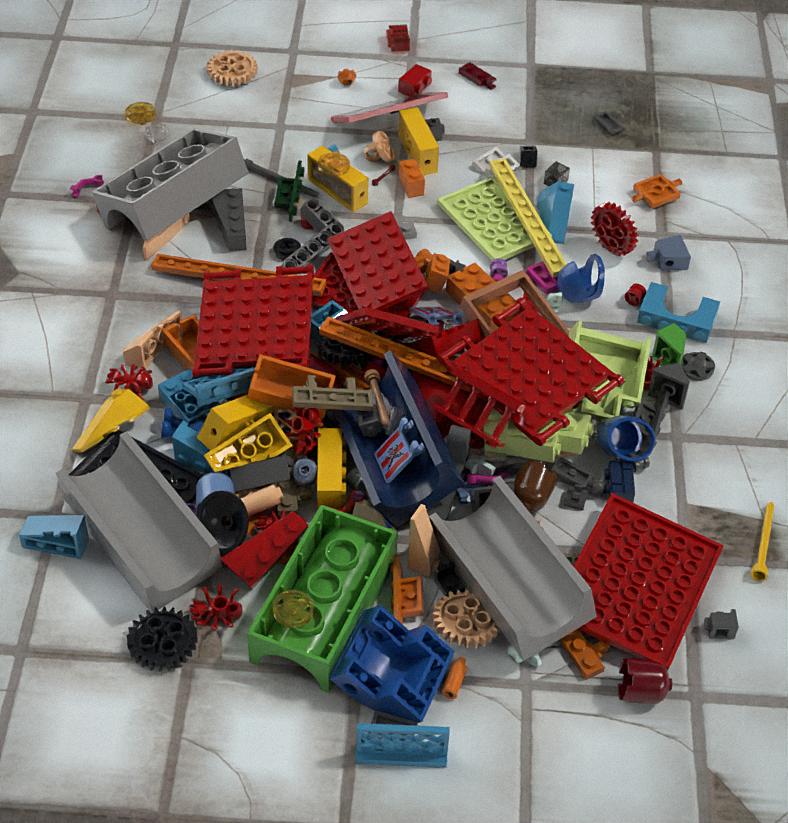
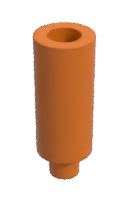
[442,657,467,699]

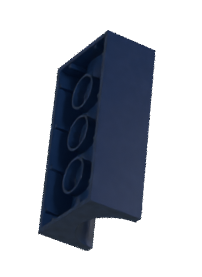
[333,350,465,528]

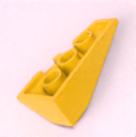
[204,413,293,472]

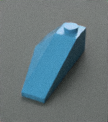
[537,182,574,244]

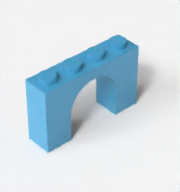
[637,282,720,343]

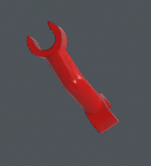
[327,490,363,514]

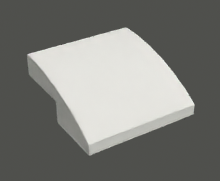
[472,147,520,180]

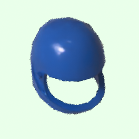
[557,254,605,303]
[597,415,656,461]

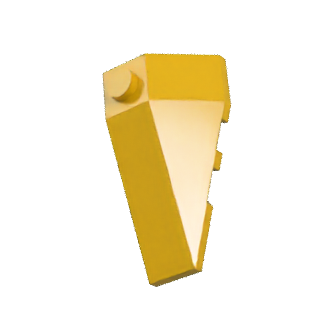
[72,388,150,452]

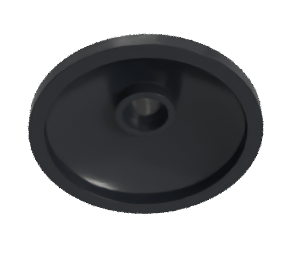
[196,490,249,553]

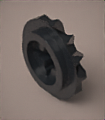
[273,238,301,259]

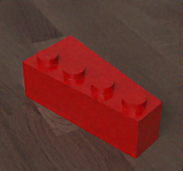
[410,319,484,358]
[220,511,309,590]

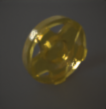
[125,102,156,125]
[318,151,350,176]
[272,590,314,628]

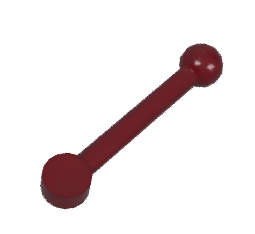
[372,164,396,186]

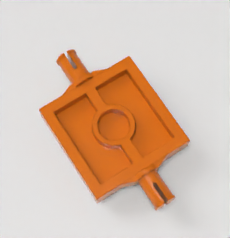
[632,174,682,209]

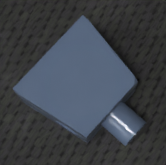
[646,235,691,270]

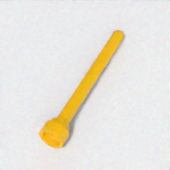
[751,502,774,581]

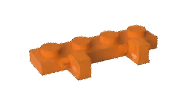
[559,629,610,680]

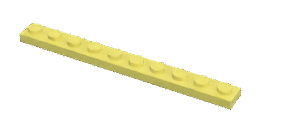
[489,158,567,278]

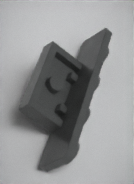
[632,391,670,452]

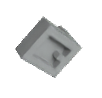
[395,217,417,240]

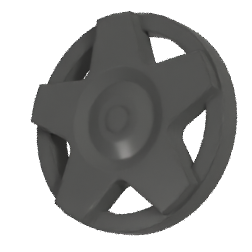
[681,351,715,381]

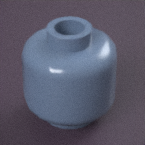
[292,459,318,487]

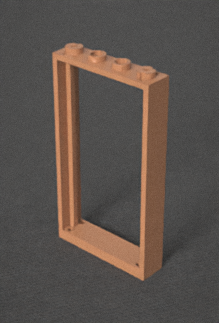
[460,270,569,338]

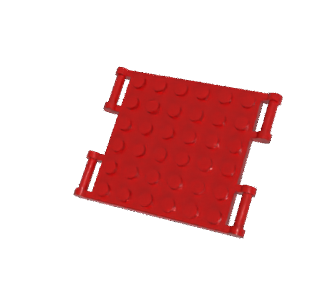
[192,264,314,379]
[437,297,624,446]

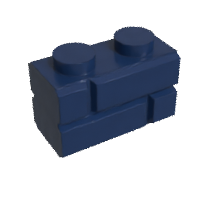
[604,461,635,502]

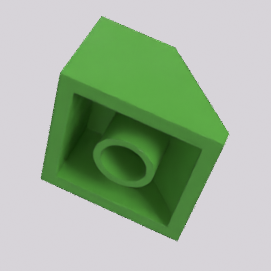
[652,323,686,366]

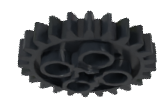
[318,337,376,366]
[126,606,198,672]

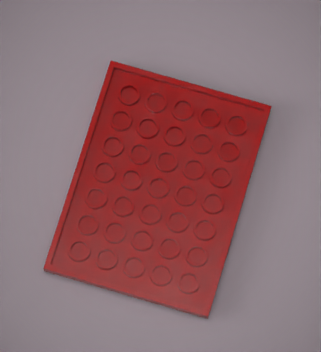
[573,493,724,671]

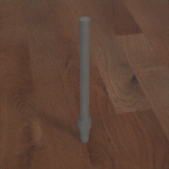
[244,158,319,198]

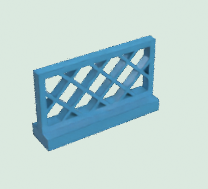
[182,366,256,406]
[356,723,450,767]

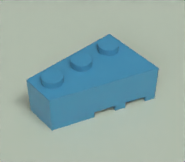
[172,420,236,477]
[19,515,89,559]

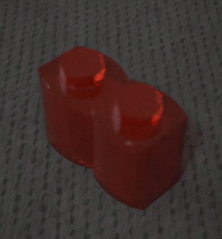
[386,24,410,52]

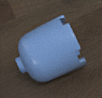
[196,472,235,512]

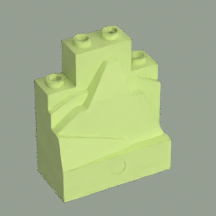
[568,320,652,424]
[484,407,594,462]

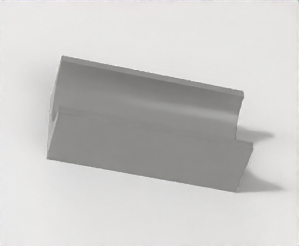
[92,128,249,240]
[56,431,222,613]
[429,476,597,661]

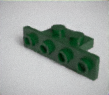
[274,160,305,222]

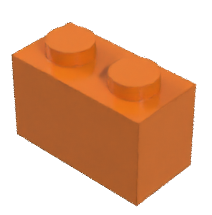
[399,159,425,198]
[425,253,450,294]

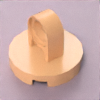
[364,131,396,163]

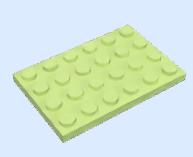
[437,177,552,261]

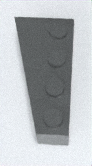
[209,188,247,251]

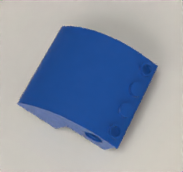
[329,605,455,723]

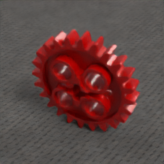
[590,202,639,256]

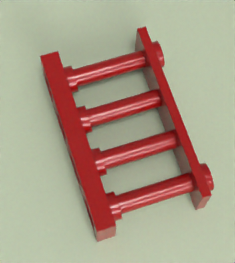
[432,366,526,448]

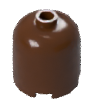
[514,460,558,512]

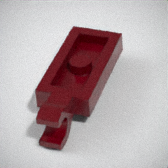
[458,62,497,90]

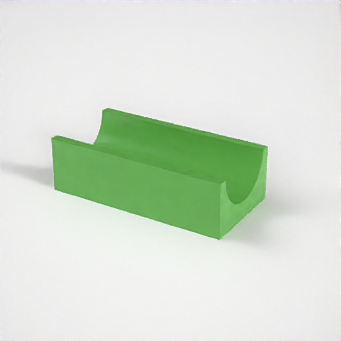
[247,505,398,693]

